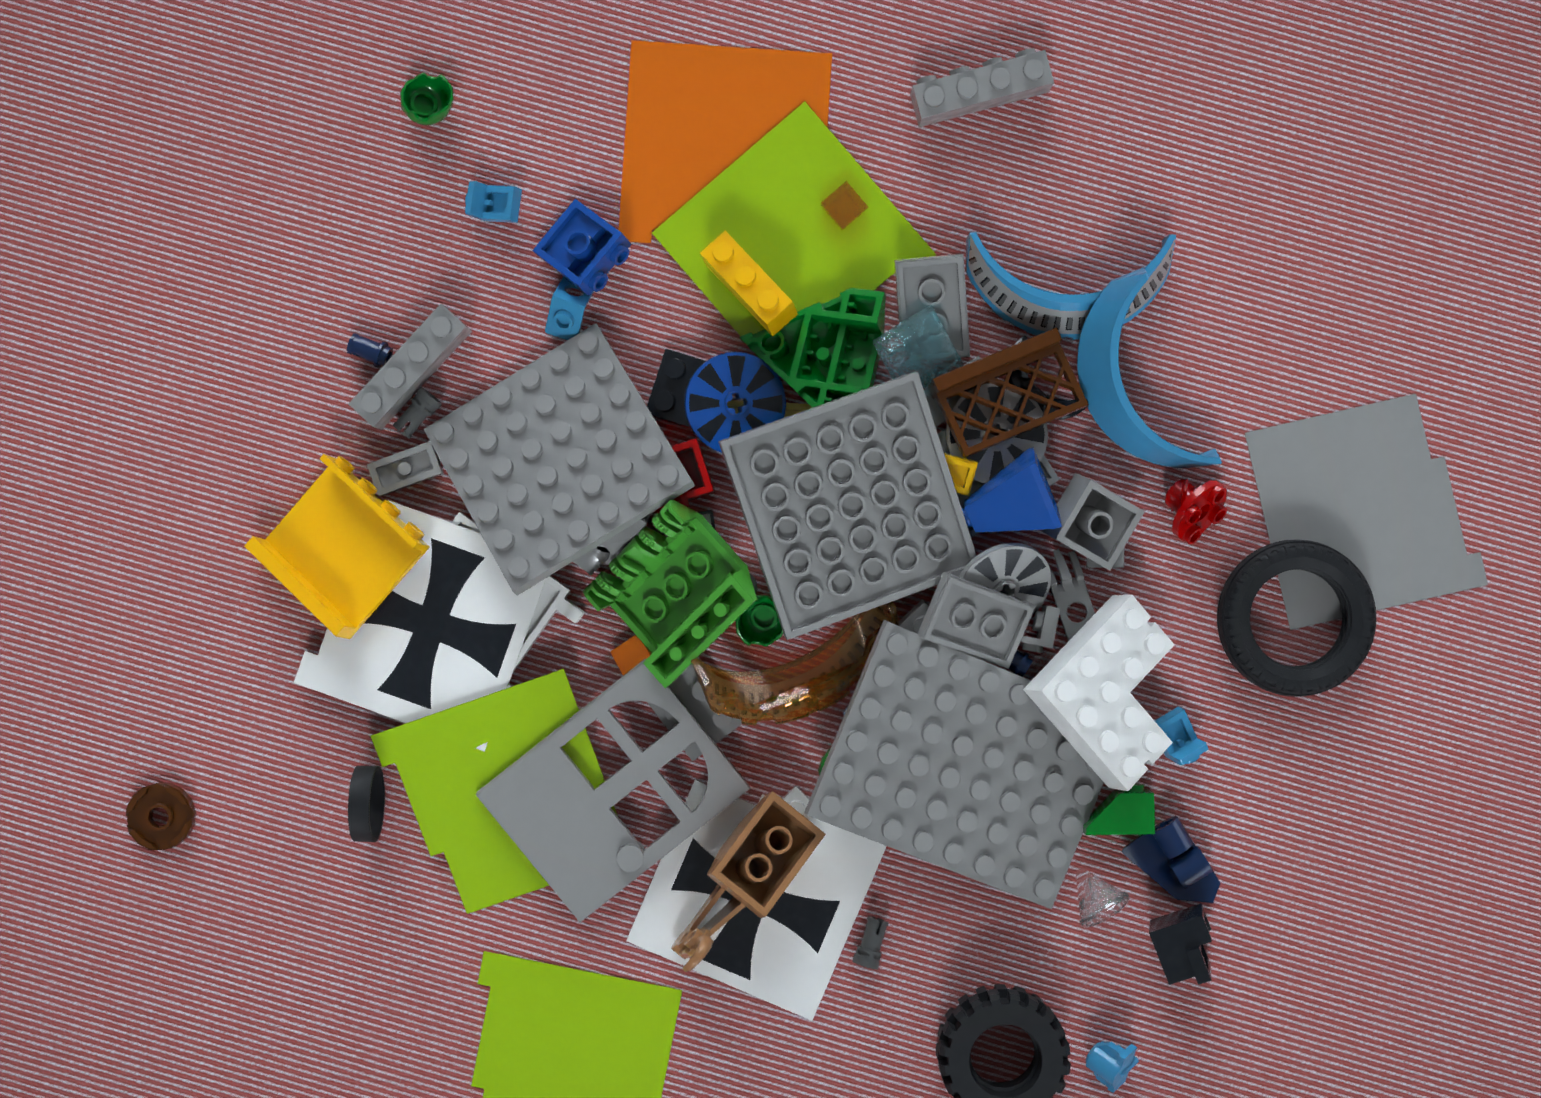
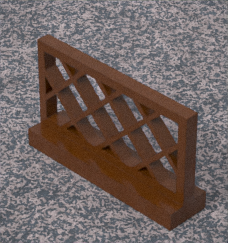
[927,328,1088,458]

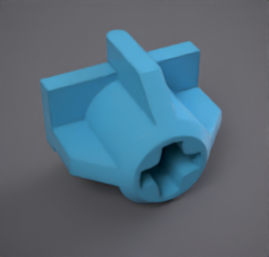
[1085,1041,1139,1093]

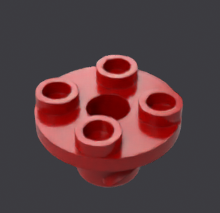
[1165,479,1227,545]

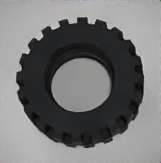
[936,984,1071,1098]

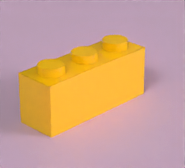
[700,230,798,337]

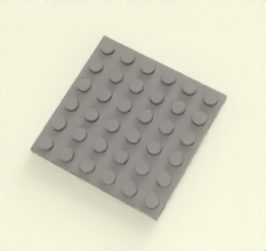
[423,323,695,596]
[718,371,977,640]

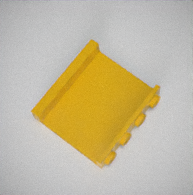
[244,454,430,639]

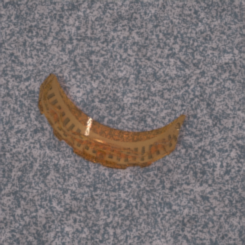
[690,602,899,726]

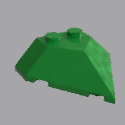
[739,288,886,408]

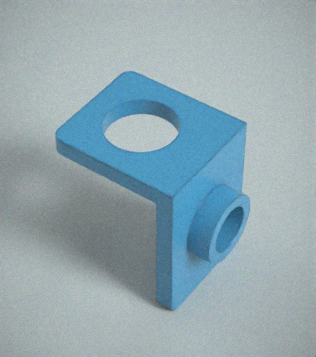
[545,277,594,340]

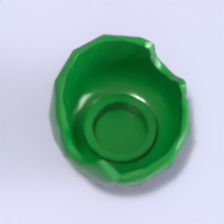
[400,72,453,125]
[735,595,784,647]

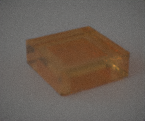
[820,181,868,230]

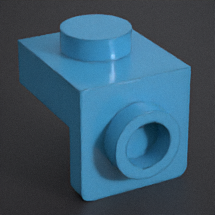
[465,181,522,223]
[1155,706,1209,765]

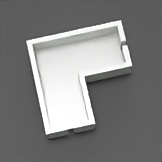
[1023,595,1174,791]

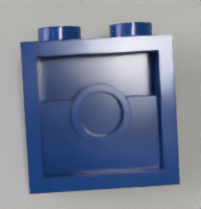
[532,199,632,296]

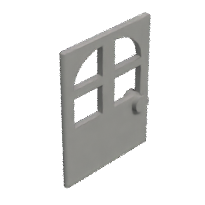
[476,658,750,922]

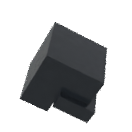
[1149,903,1212,985]

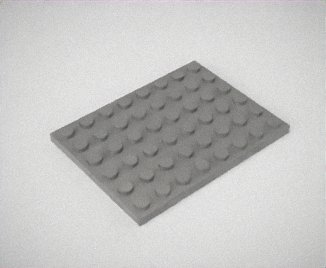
[804,620,1104,909]

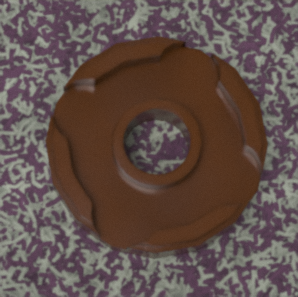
[126,782,196,850]

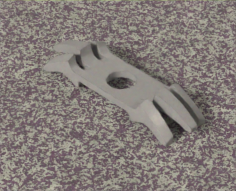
[1049,549,1095,642]

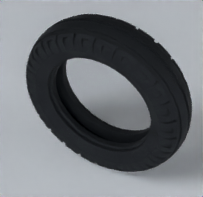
[1217,540,1376,697]

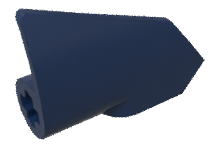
[1122,816,1220,903]

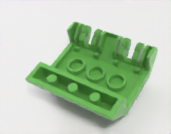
[583,500,757,689]

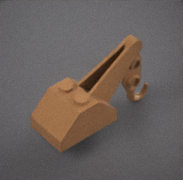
[671,791,826,972]

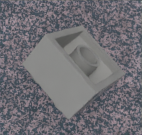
[1041,473,1145,571]

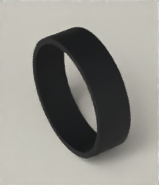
[348,766,385,842]

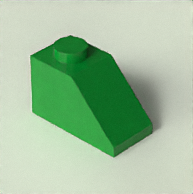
[1083,783,1155,835]

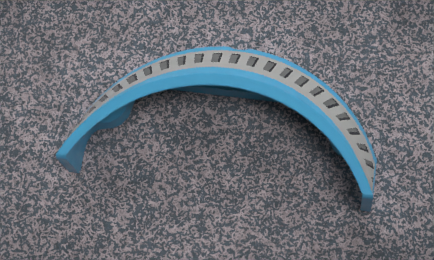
[966,232,1176,340]

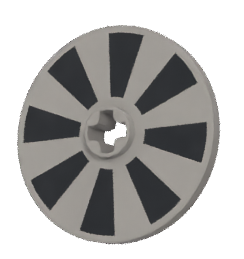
[945,383,1048,484]
[959,543,1051,616]

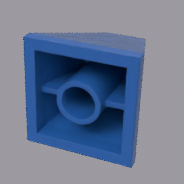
[962,447,1062,532]

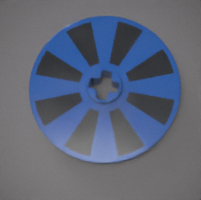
[684,352,786,453]

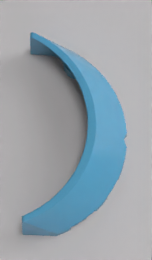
[1077,267,1222,468]

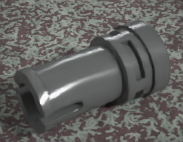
[393,387,442,439]
[852,916,889,970]

